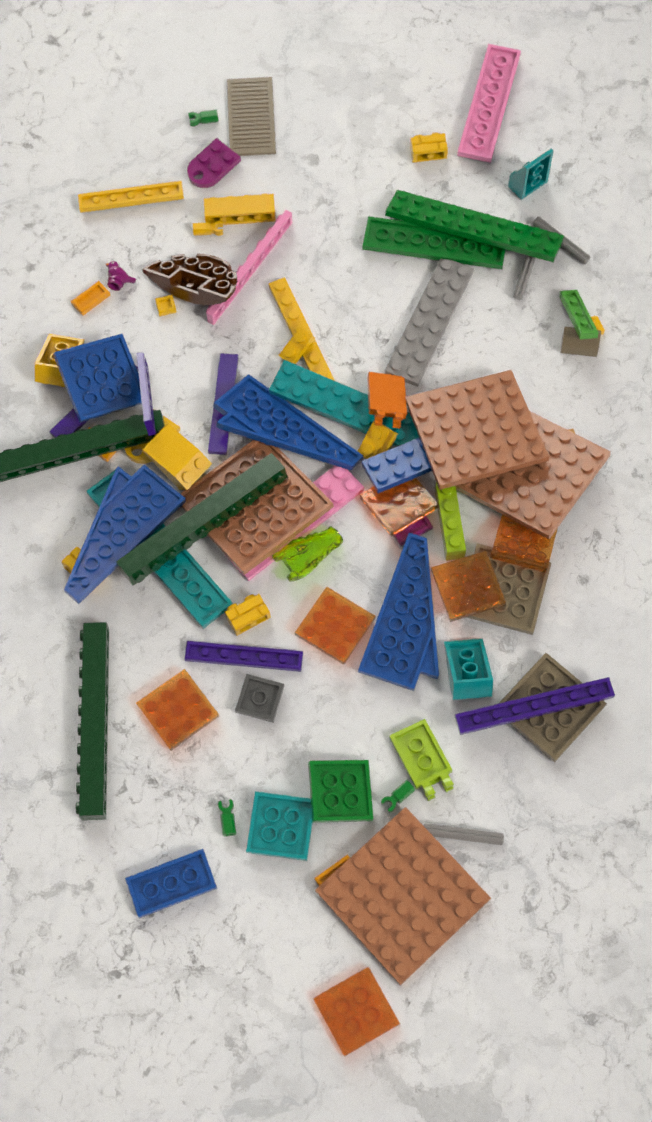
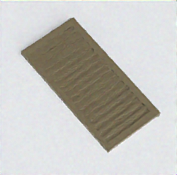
[227,77,276,156]

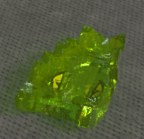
[272,526,343,582]

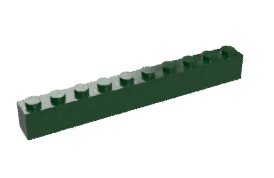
[0,410,165,482]
[116,453,287,586]
[76,622,109,821]

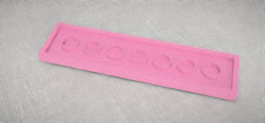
[457,44,521,163]
[224,466,364,581]

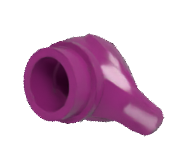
[106,261,136,291]

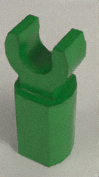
[188,109,219,127]
[381,780,415,813]
[218,799,236,837]

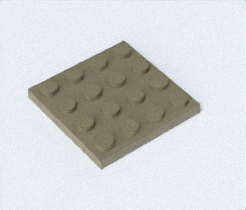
[457,543,551,635]
[498,653,607,762]

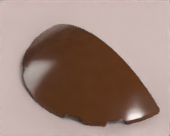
[142,253,238,305]

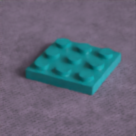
[246,791,313,861]

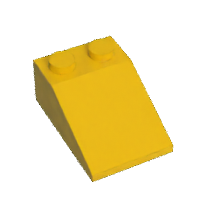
[35,334,84,387]
[142,424,212,490]

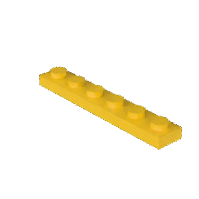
[78,181,184,213]

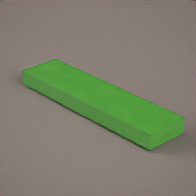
[559,290,599,340]

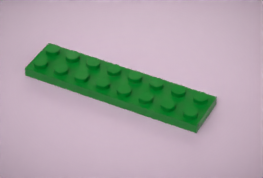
[362,216,506,270]

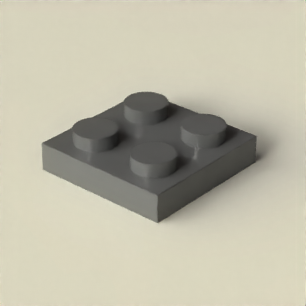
[235,674,284,723]

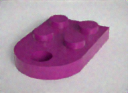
[187,138,241,188]

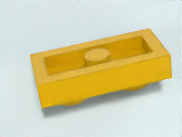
[278,326,315,364]

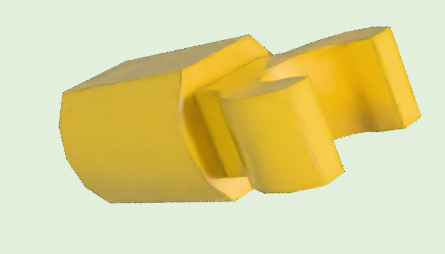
[193,221,223,236]

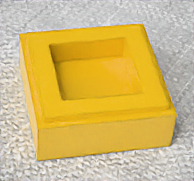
[155,295,177,317]

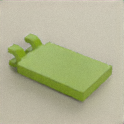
[389,719,454,801]

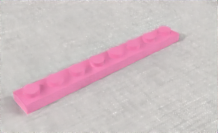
[206,210,292,325]

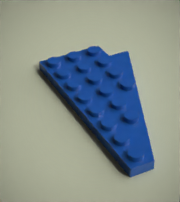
[213,374,363,470]
[64,465,186,604]
[358,533,439,691]

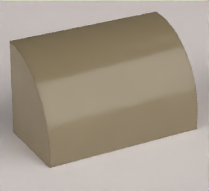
[560,326,601,357]

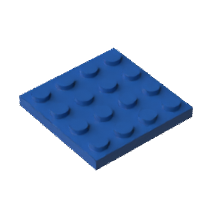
[53,333,142,423]

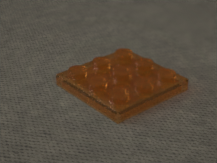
[360,478,439,536]
[490,514,558,573]
[431,551,506,622]
[295,587,376,665]
[136,669,219,751]
[313,966,400,1057]

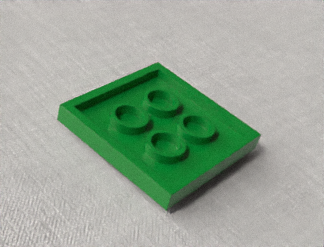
[308,760,374,823]

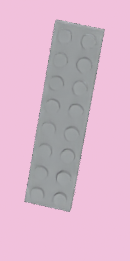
[384,259,474,387]

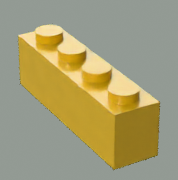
[204,193,276,225]

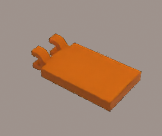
[367,372,407,429]

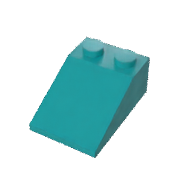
[508,148,554,200]
[444,638,493,700]

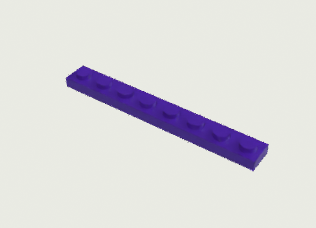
[455,677,615,735]

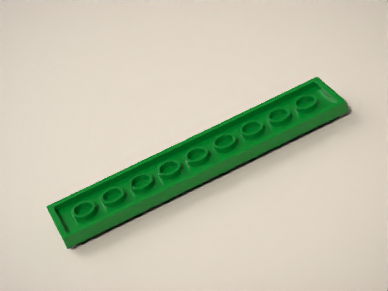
[385,190,564,263]

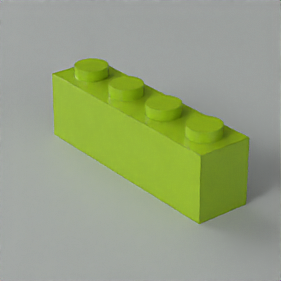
[435,482,466,561]

